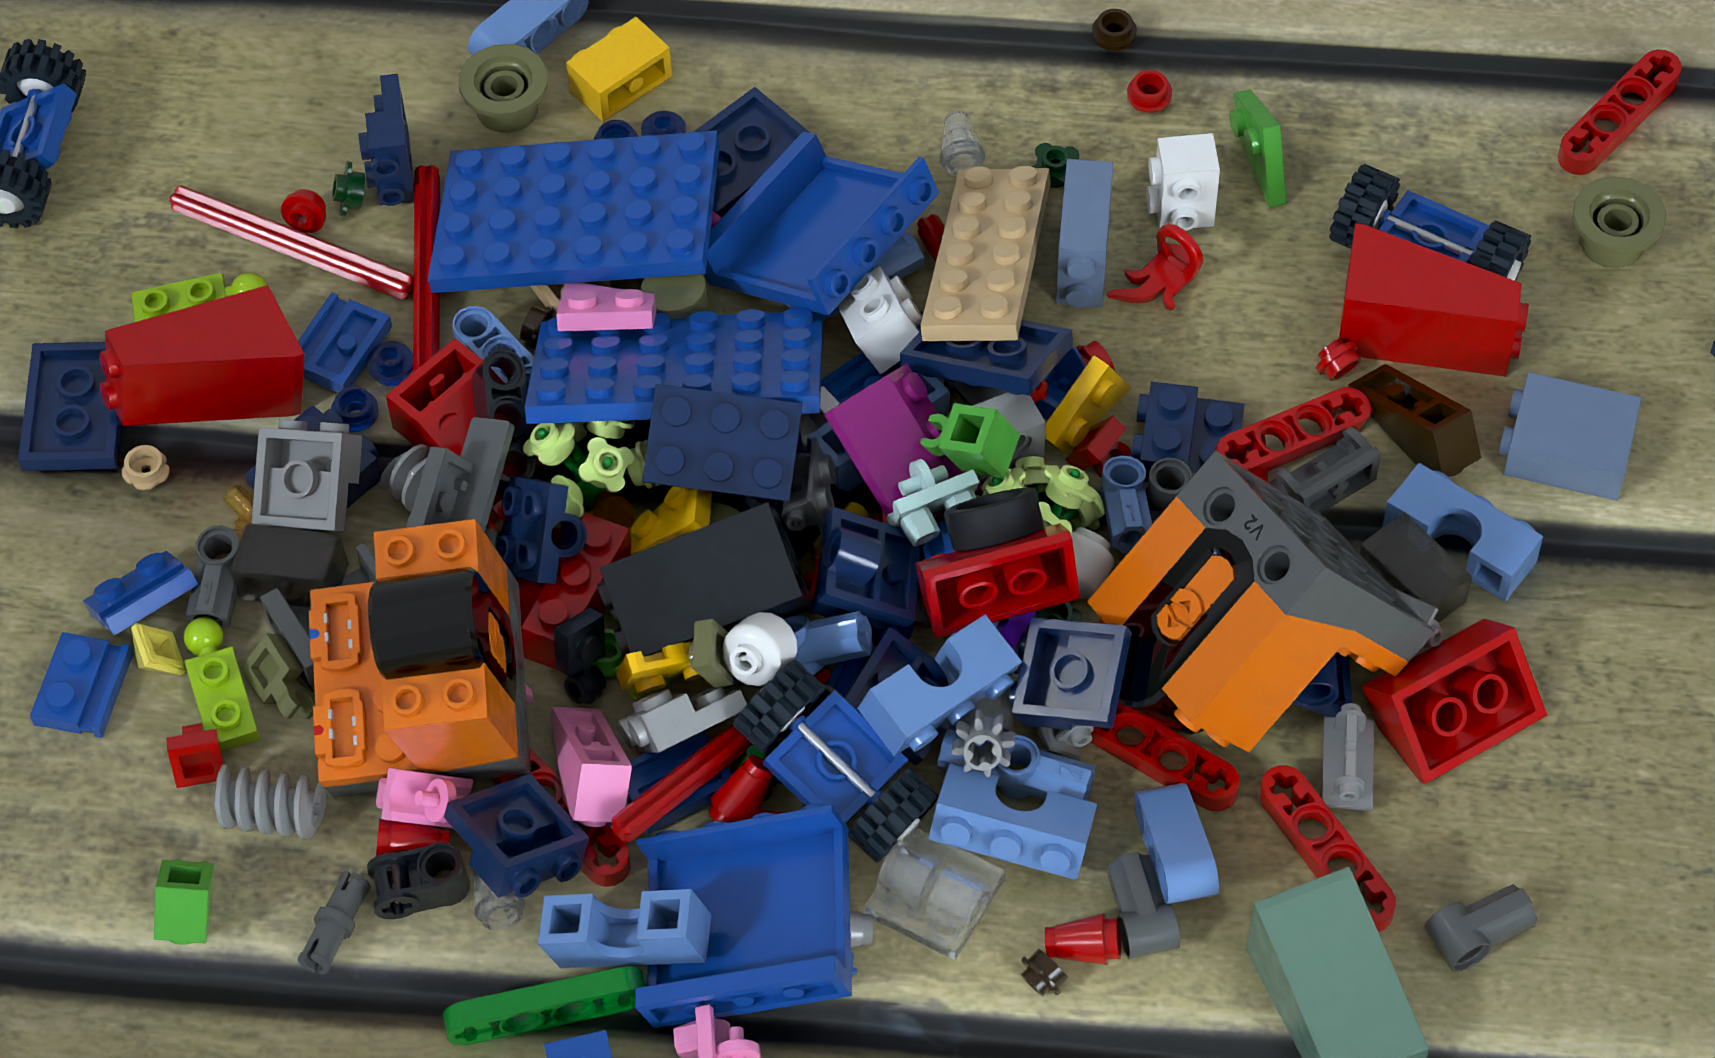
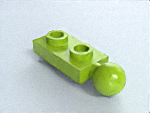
[131,272,267,322]
[184,617,260,751]

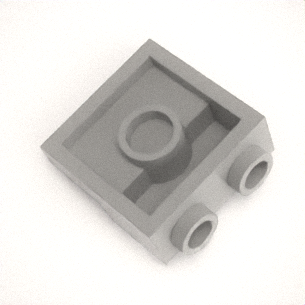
[251,419,363,531]
[617,686,747,753]

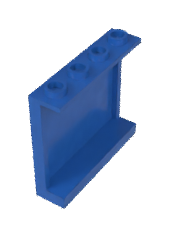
[704,132,939,316]
[635,804,852,1028]

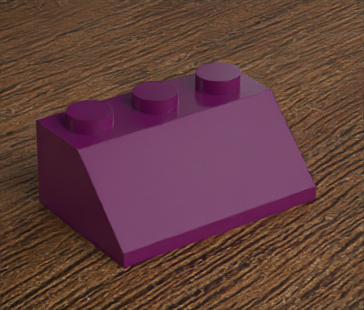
[824,364,982,528]

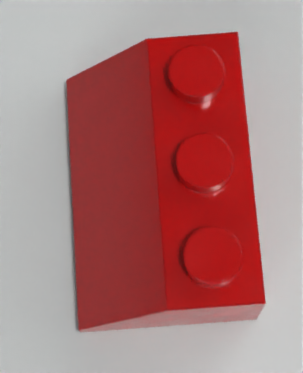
[515,513,632,671]
[915,523,1080,638]
[1362,618,1547,784]

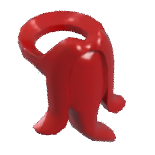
[1107,223,1204,311]

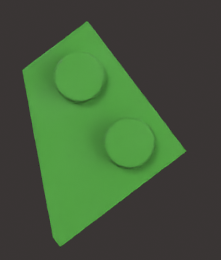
[1229,89,1287,208]

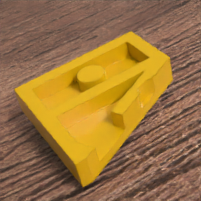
[1045,356,1131,454]
[630,487,712,555]
[616,642,702,695]

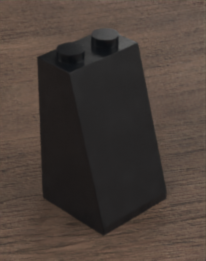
[597,502,813,658]

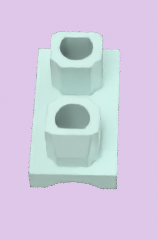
[886,459,979,547]

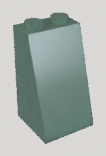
[1246,867,1429,1058]

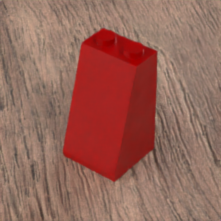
[1339,223,1529,377]
[100,285,304,426]

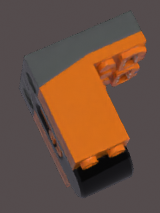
[1087,450,1435,752]
[309,519,531,798]

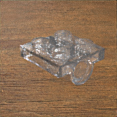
[865,827,1005,960]

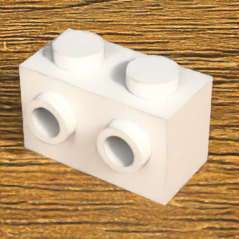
[1146,133,1220,231]
[838,266,923,374]

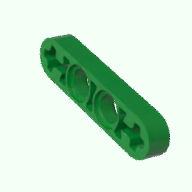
[443,966,646,1045]

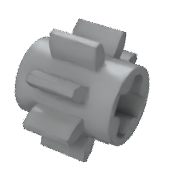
[951,709,1015,777]

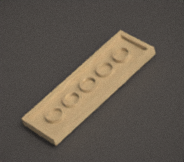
[920,166,1051,341]

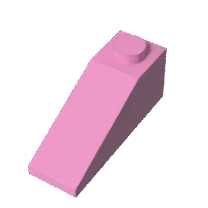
[551,707,632,827]

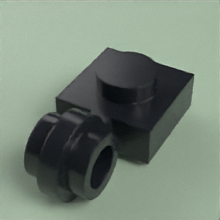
[554,607,606,704]

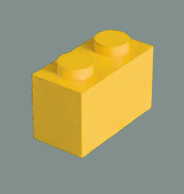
[566,17,672,122]

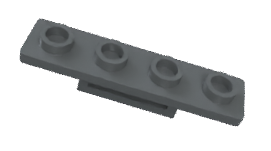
[407,417,515,532]

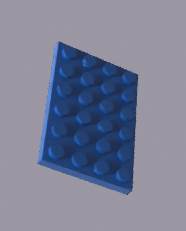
[428,131,720,293]
[525,307,823,424]

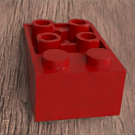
[386,338,543,507]

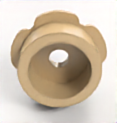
[122,445,170,491]

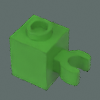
[920,403,1020,479]
[154,859,214,945]

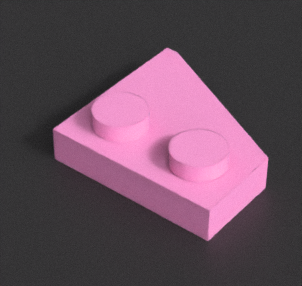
[556,283,656,331]

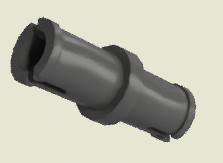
[297,871,371,975]

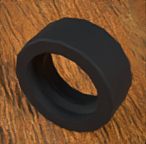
[944,487,1044,551]

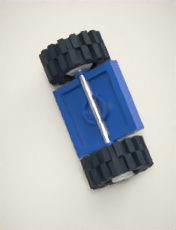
[0,39,86,229]
[1329,164,1531,281]
[733,659,939,863]

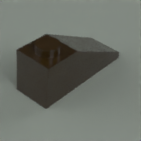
[1348,364,1482,477]

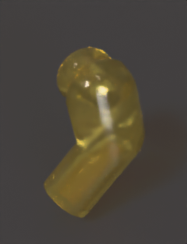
[224,484,266,549]

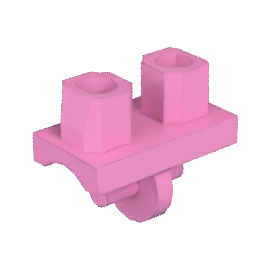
[376,768,473,828]
[673,1004,761,1058]

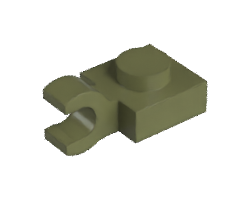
[689,619,747,688]
[241,633,315,719]

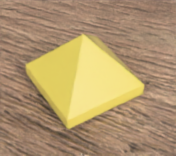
[131,623,186,675]

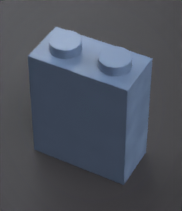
[1056,159,1114,308]
[1498,372,1642,501]

